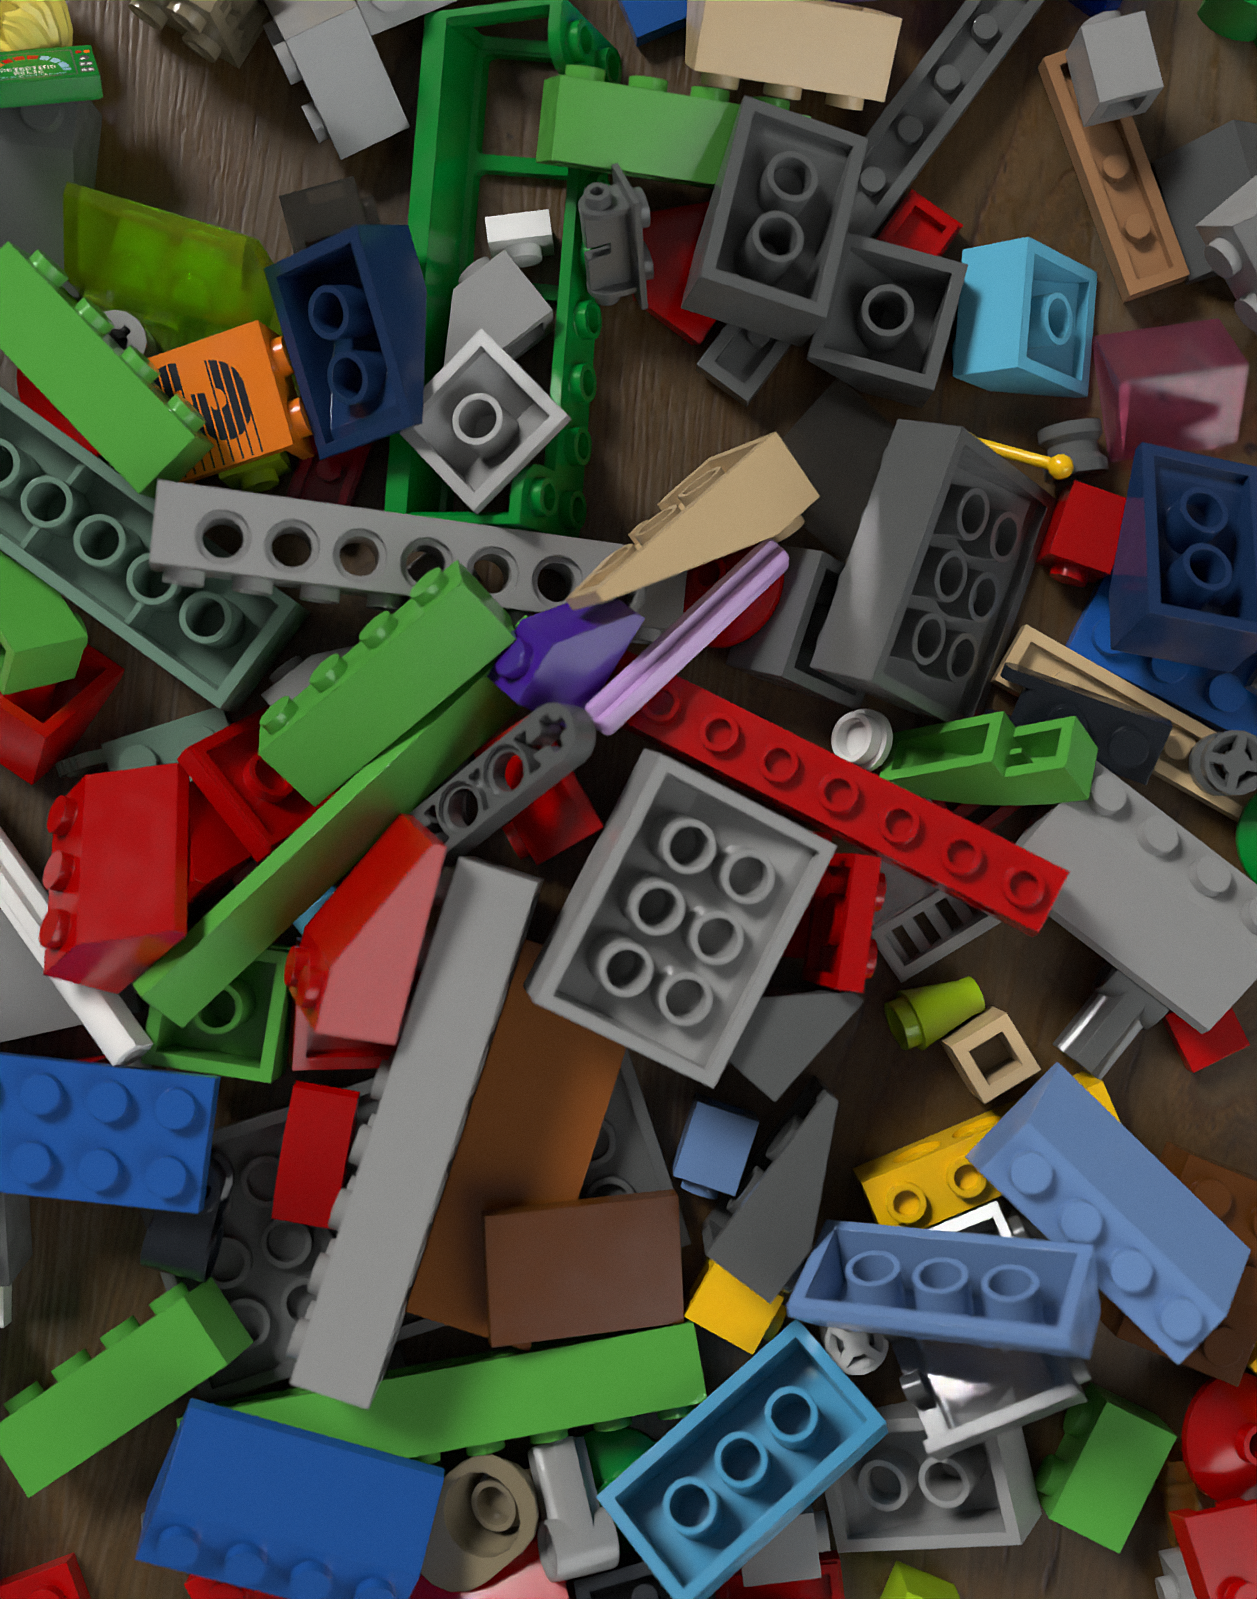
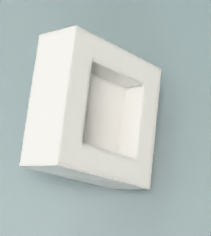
[485,209,555,268]

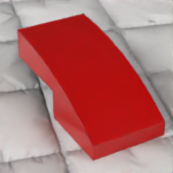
[271,1080,360,1230]

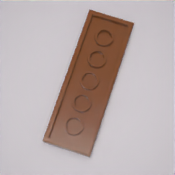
[405,938,627,1352]

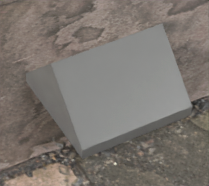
[399,328,571,515]

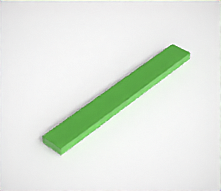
[132,615,528,1028]

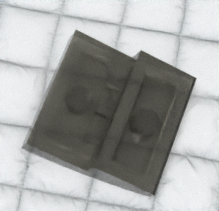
[782,378,895,562]

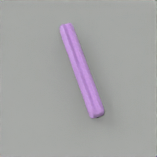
[584,538,789,736]

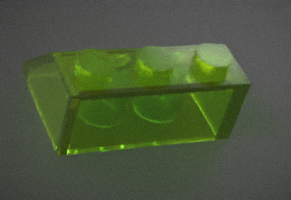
[63,182,275,339]

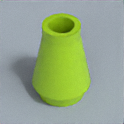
[884,976,985,1051]

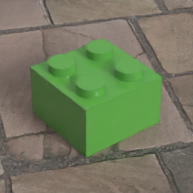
[141,929,292,1083]

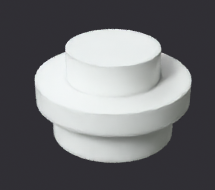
[831,709,893,772]

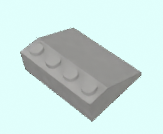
[523,749,837,1088]

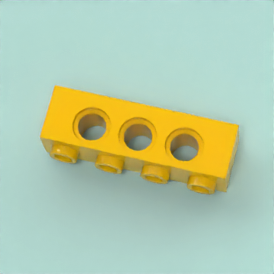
[853,1071,1121,1229]

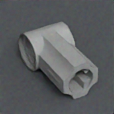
[527,1436,619,1583]

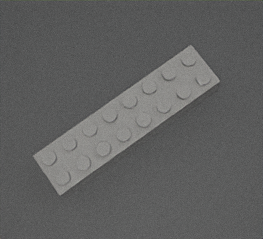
[286,856,545,1410]

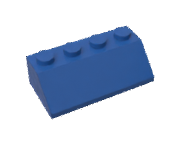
[135,1398,444,1599]

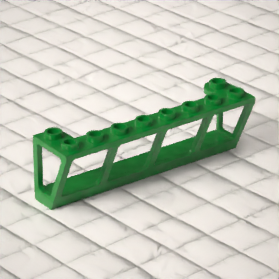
[384,0,622,538]

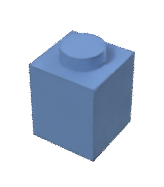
[672,1092,759,1199]

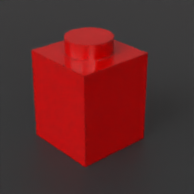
[1036,480,1126,587]

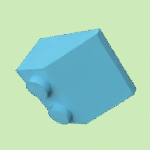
[952,236,1098,398]

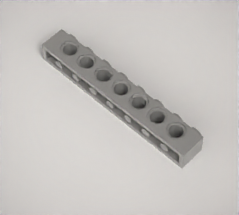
[149,480,687,645]

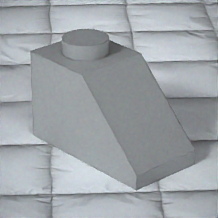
[444,249,555,366]

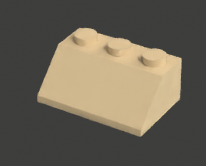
[685,0,902,111]

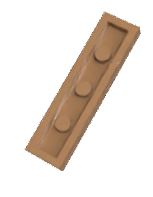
[1038,49,1190,303]

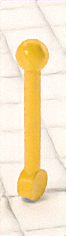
[971,433,1074,480]

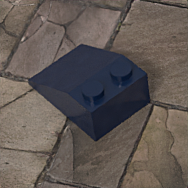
[264,225,427,460]
[1109,442,1257,672]

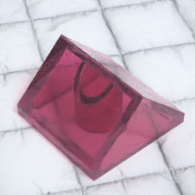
[1092,318,1249,462]

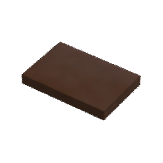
[481,1189,684,1347]

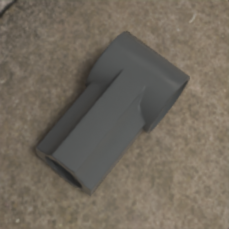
[1053,961,1170,1080]

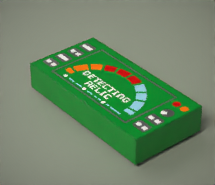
[0,45,103,108]

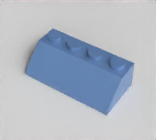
[965,1062,1251,1365]
[787,1220,1101,1359]

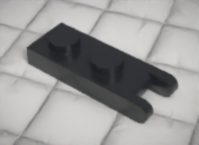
[984,662,1173,785]

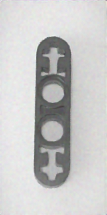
[409,703,596,873]

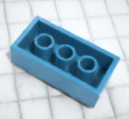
[596,1319,888,1599]

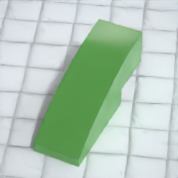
[879,711,1098,806]

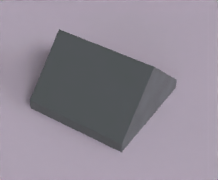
[1150,120,1257,285]

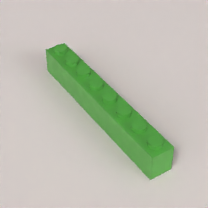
[176,1317,707,1464]

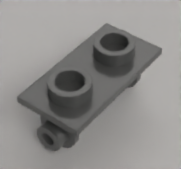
[578,163,654,310]

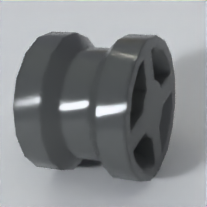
[1037,418,1109,484]
[1188,730,1257,796]

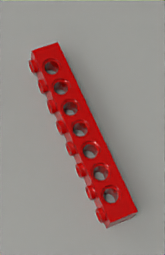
[601,650,1070,937]

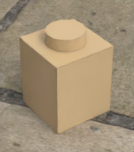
[939,1005,1041,1104]

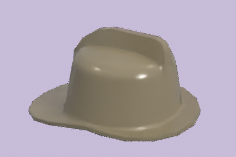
[420,1455,539,1592]

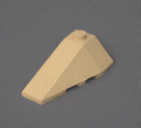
[565,432,820,611]

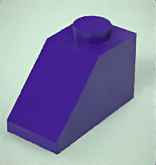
[487,597,645,728]

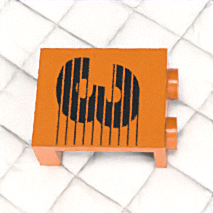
[147,320,314,485]

